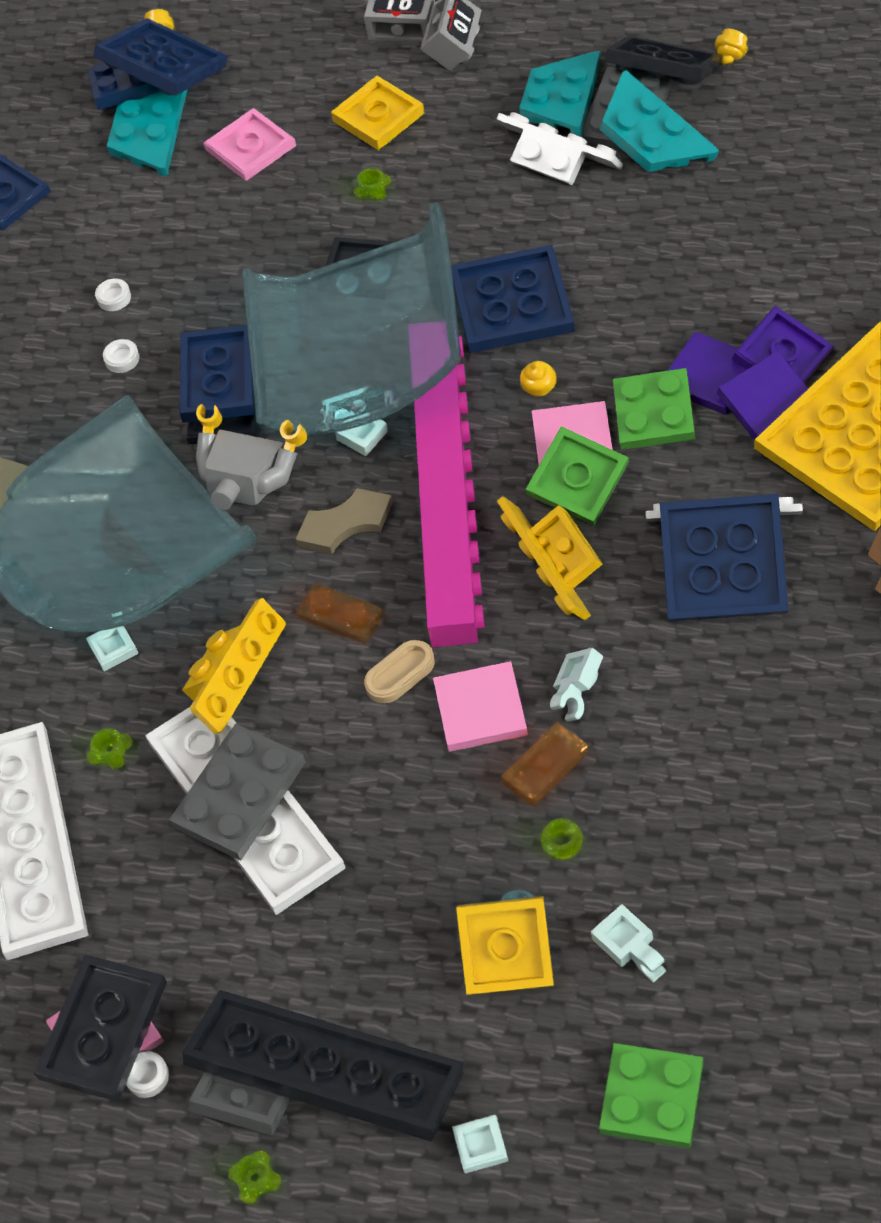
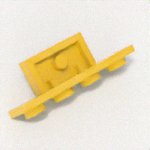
[497,496,603,621]
[182,598,286,734]

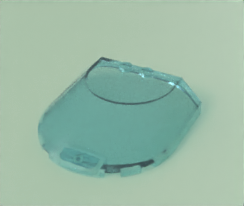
[0,395,257,632]

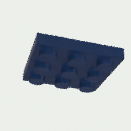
[93,18,228,96]
[450,245,575,353]
[659,494,788,622]

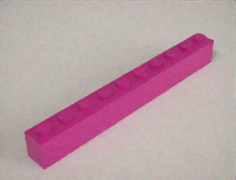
[410,322,485,647]

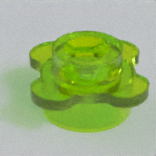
[354,168,391,201]
[87,728,132,769]
[229,1151,281,1205]

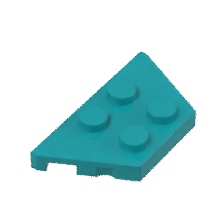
[519,51,602,137]
[600,70,719,172]
[107,89,188,176]

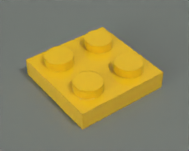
[331,76,425,151]
[456,896,554,995]

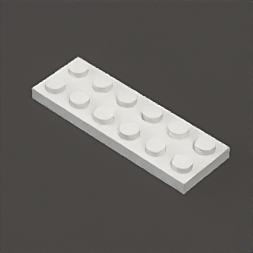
[145,707,345,915]
[0,722,89,960]

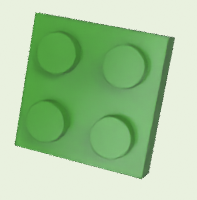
[613,368,696,449]
[526,426,629,527]
[599,1043,703,1149]

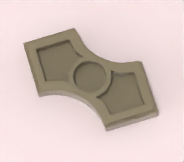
[295,488,393,555]

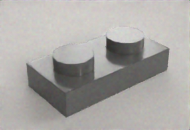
[189,1072,290,1136]

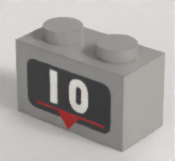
[364,0,435,42]
[420,0,482,70]

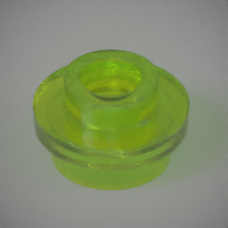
[541,818,583,860]

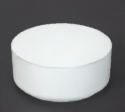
[95,279,131,311]
[103,339,139,373]
[126,1051,169,1098]

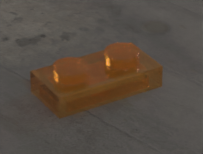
[296,583,384,645]
[501,722,588,807]

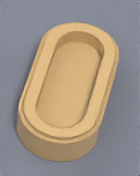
[364,640,435,703]

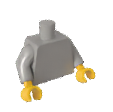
[196,404,307,510]

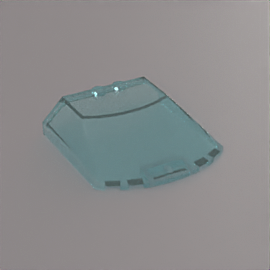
[242,202,461,435]

